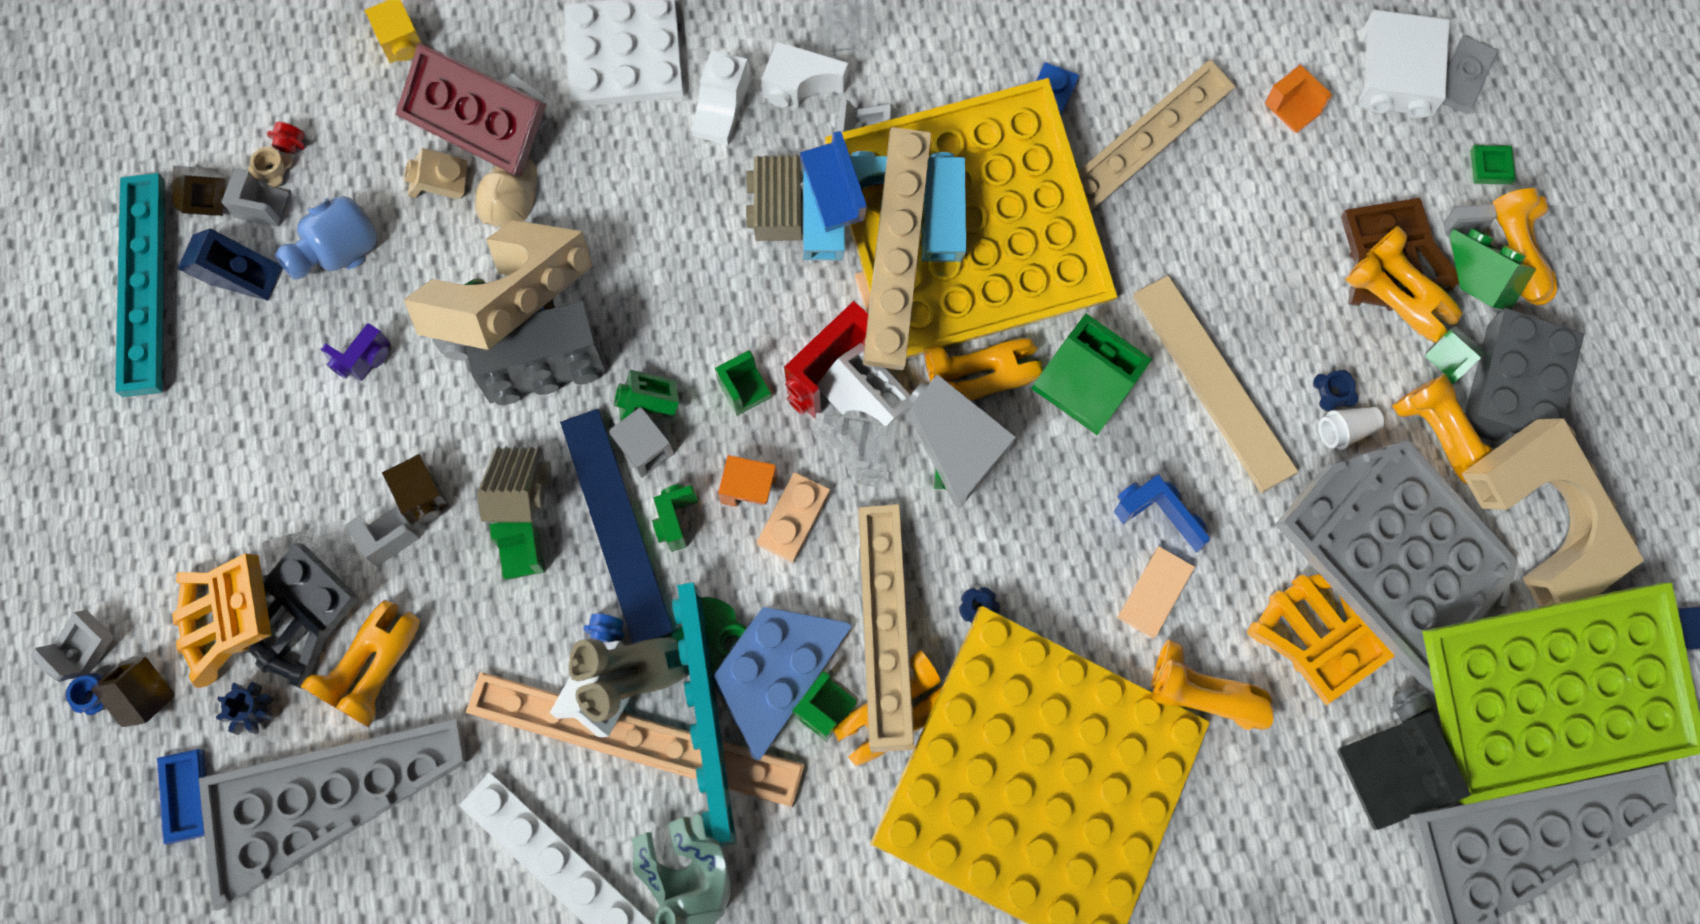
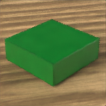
[1470,145,1516,185]

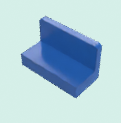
[800,131,867,232]

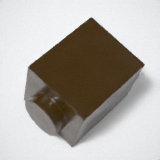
[382,454,449,524]

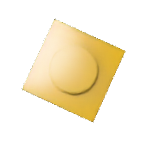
[364,0,422,64]

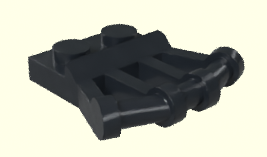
[243,543,359,689]

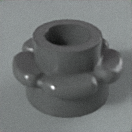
[1391,686,1433,723]

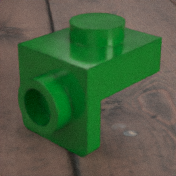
[652,484,699,552]

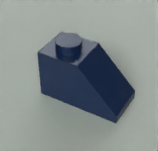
[177,228,282,301]

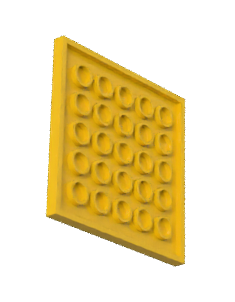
[824,78,1118,359]
[869,606,1210,924]

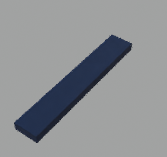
[560,409,674,644]

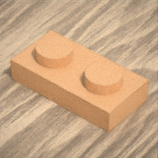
[756,472,830,563]

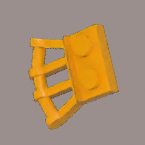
[172,553,271,688]
[1246,574,1395,705]

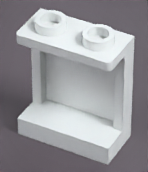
[1358,10,1449,118]

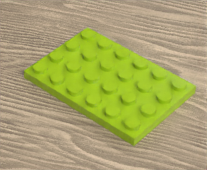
[1422,582,1700,805]

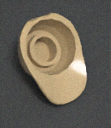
[475,158,537,227]

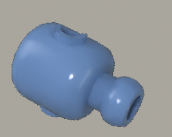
[275,196,377,280]

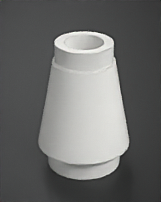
[1319,407,1384,450]

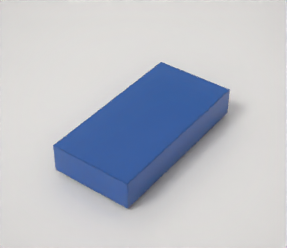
[157,749,207,845]

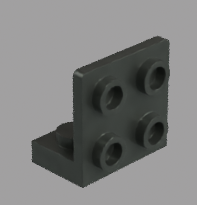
[1337,712,1471,830]

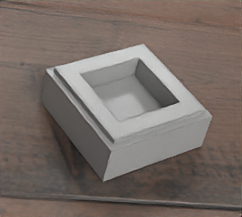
[1443,204,1497,237]

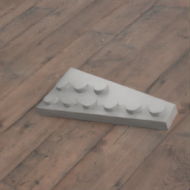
[199,719,467,911]
[1410,764,1678,924]

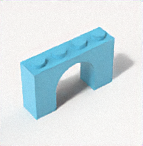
[803,151,966,262]

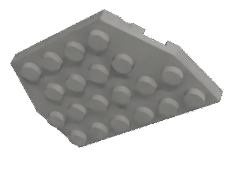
[1275,439,1517,700]

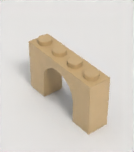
[404,220,593,350]
[1461,418,1644,607]

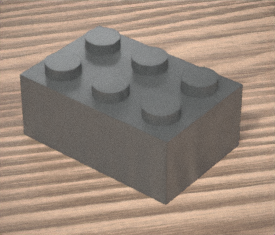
[465,301,606,405]
[1465,308,1584,442]

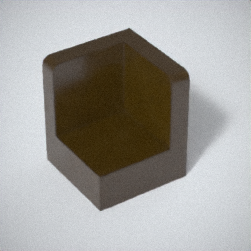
[171,165,225,216]
[90,656,174,727]

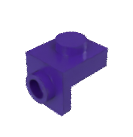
[320,323,390,381]

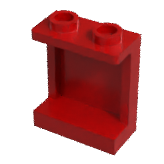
[784,301,868,420]

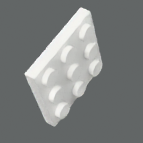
[564,0,684,108]

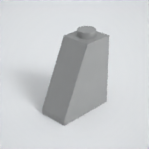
[909,375,1016,509]

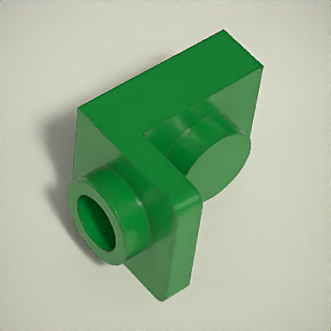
[614,369,679,421]

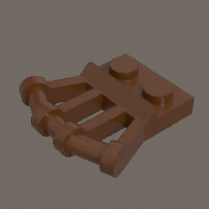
[1341,197,1459,311]

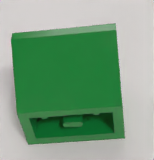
[1031,313,1152,435]

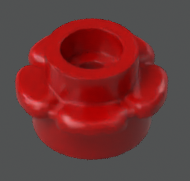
[267,121,306,155]

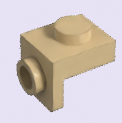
[404,147,467,198]

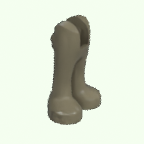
[569,638,685,722]

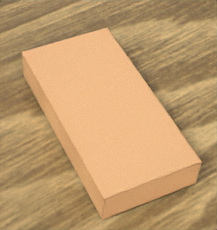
[1117,546,1195,639]

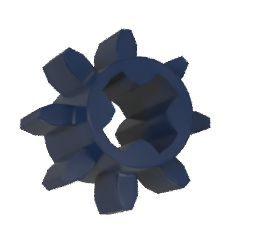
[216,681,274,735]

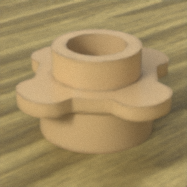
[247,147,293,187]

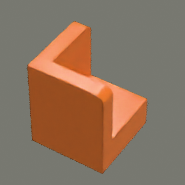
[1265,64,1332,133]
[718,455,778,507]

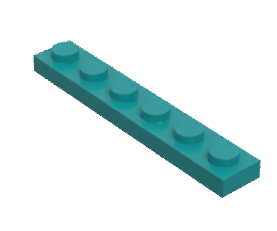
[115,173,165,398]
[672,582,737,847]

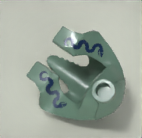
[632,813,731,924]

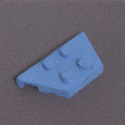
[711,607,852,760]

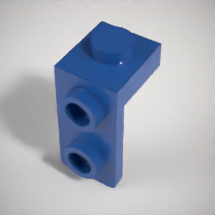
[1114,474,1210,553]

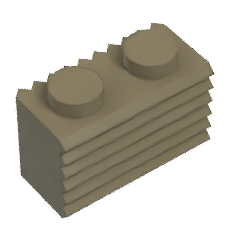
[746,155,802,241]
[477,446,552,523]

